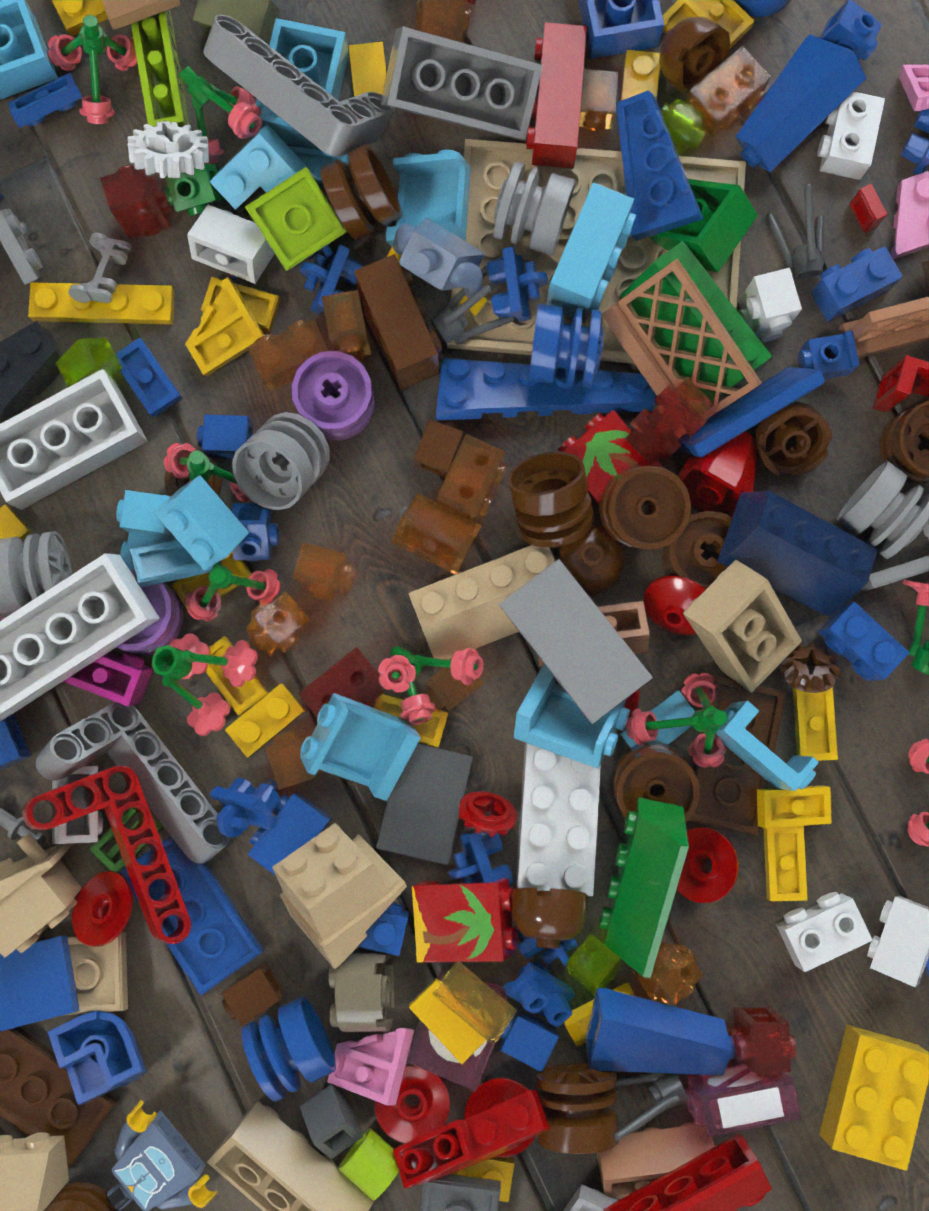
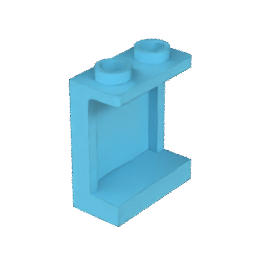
[386,149,471,246]
[514,664,630,769]
[300,693,421,801]
[715,701,819,791]

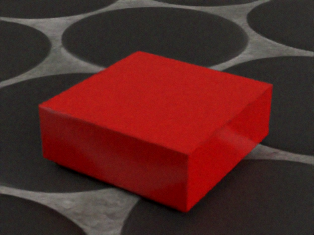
[849,184,888,233]

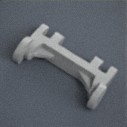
[68,233,132,303]

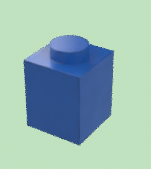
[197,414,254,459]
[498,1008,559,1072]

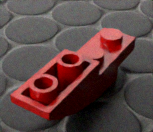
[393,1090,550,1189]

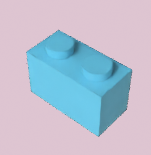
[154,475,249,571]

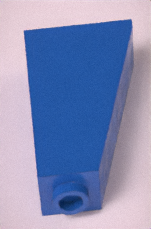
[736,34,866,172]
[585,988,735,1075]

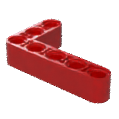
[22,765,191,944]

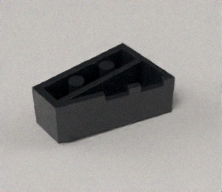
[0,321,68,424]

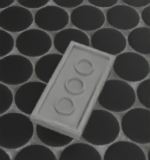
[499,559,653,725]

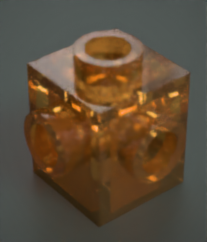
[246,592,310,657]
[633,943,704,1005]

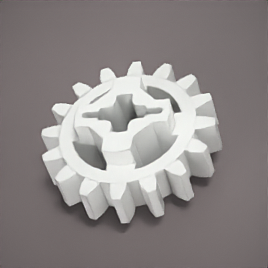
[128,121,209,178]

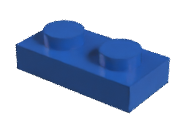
[8,73,82,128]
[111,337,183,418]

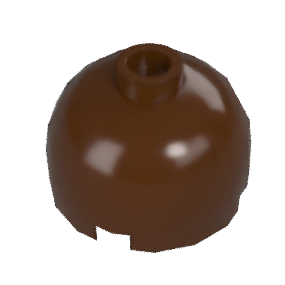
[659,17,730,95]
[755,402,832,477]
[553,524,625,596]
[512,888,588,949]

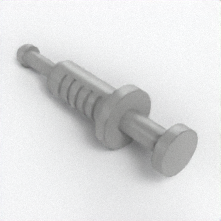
[0,807,46,846]

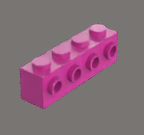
[2,618,153,706]

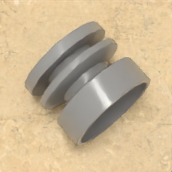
[493,161,576,255]
[232,412,330,510]
[836,460,929,559]
[0,531,72,616]

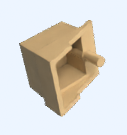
[272,823,407,969]
[0,833,82,958]

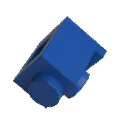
[798,331,860,379]

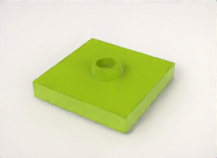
[245,167,347,271]

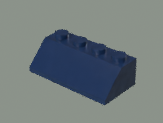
[717,491,878,616]

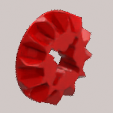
[458,791,517,837]

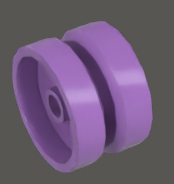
[292,351,375,441]
[116,570,184,656]

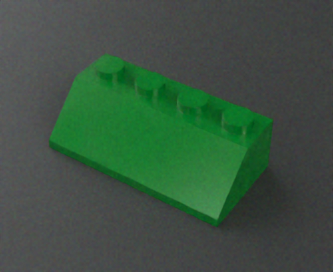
[619,241,772,410]
[599,797,689,978]

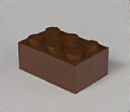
[354,254,443,390]

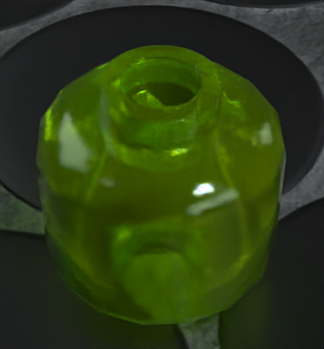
[661,99,707,155]

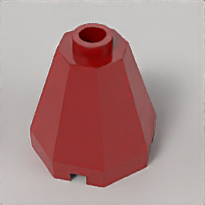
[677,431,757,518]

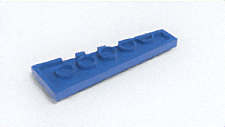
[436,358,655,420]

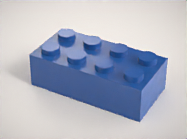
[578,0,664,59]

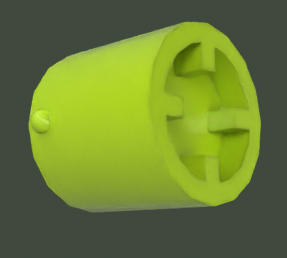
[338,1128,399,1200]

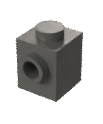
[299,1085,363,1159]

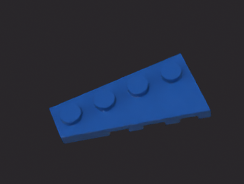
[616,90,703,241]

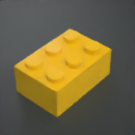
[819,1024,929,1171]

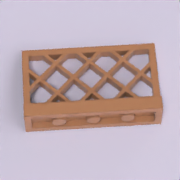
[601,258,762,435]
[839,297,929,358]

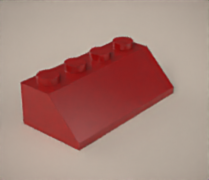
[603,1133,772,1211]

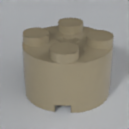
[329,952,395,1032]

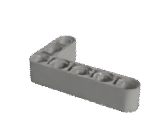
[203,15,395,157]
[36,702,230,864]

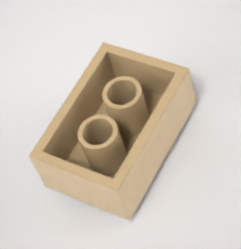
[683,560,802,693]

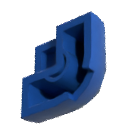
[48,1011,147,1105]

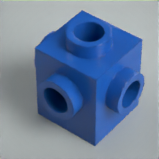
[820,0,882,60]
[232,503,279,561]

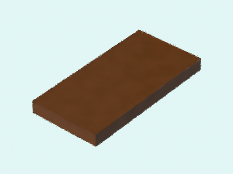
[688,676,786,836]
[0,1027,119,1167]

